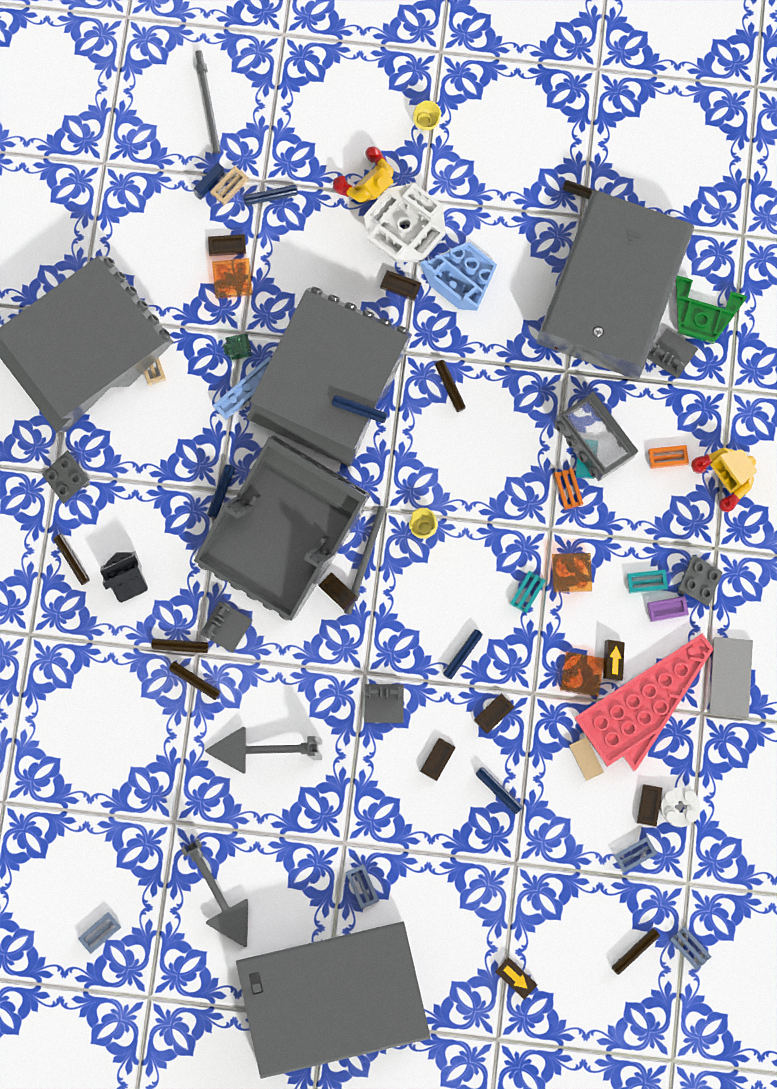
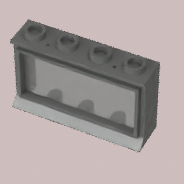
[553,392,639,482]

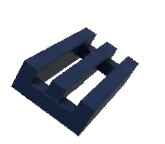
[193,163,225,200]

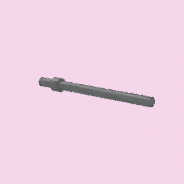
[195,50,221,154]
[344,506,386,615]

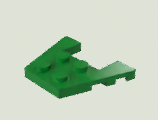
[675,275,747,344]

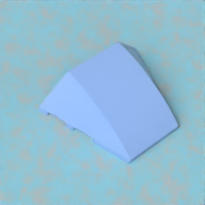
[420,242,497,311]

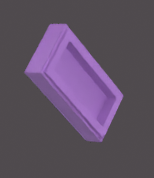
[647,596,689,622]

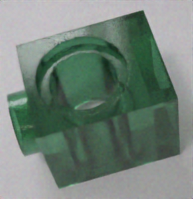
[223,333,252,361]

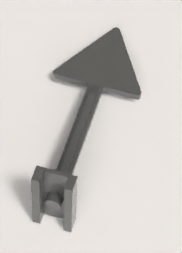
[205,726,322,774]
[181,837,248,947]

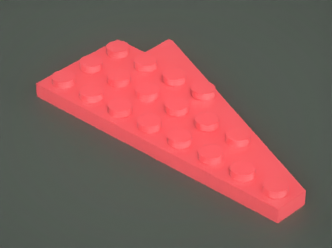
[574,633,713,772]

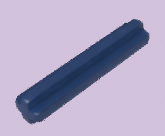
[244,185,298,206]
[332,395,387,423]
[207,464,235,519]
[443,629,483,680]
[476,767,523,814]

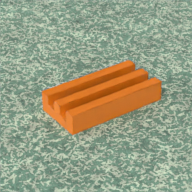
[648,445,689,469]
[554,468,584,510]

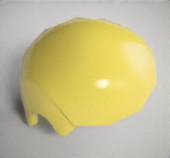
[413,100,442,131]
[409,508,438,539]

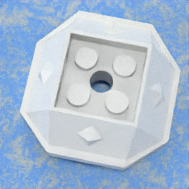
[364,183,446,262]

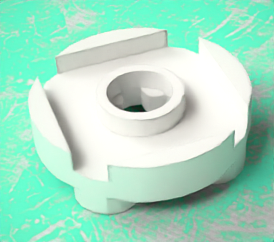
[660,787,700,827]

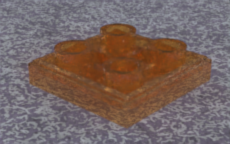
[212,258,253,299]
[552,553,592,593]
[560,652,604,697]

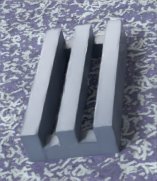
[613,836,658,873]
[346,864,379,909]
[78,912,122,954]
[669,926,712,970]

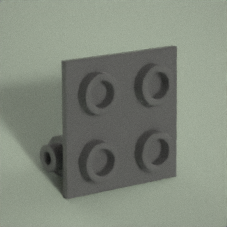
[647,328,698,379]
[42,450,90,504]
[677,555,723,606]
[200,601,253,653]
[364,684,404,723]

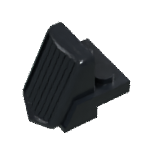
[100,551,148,603]

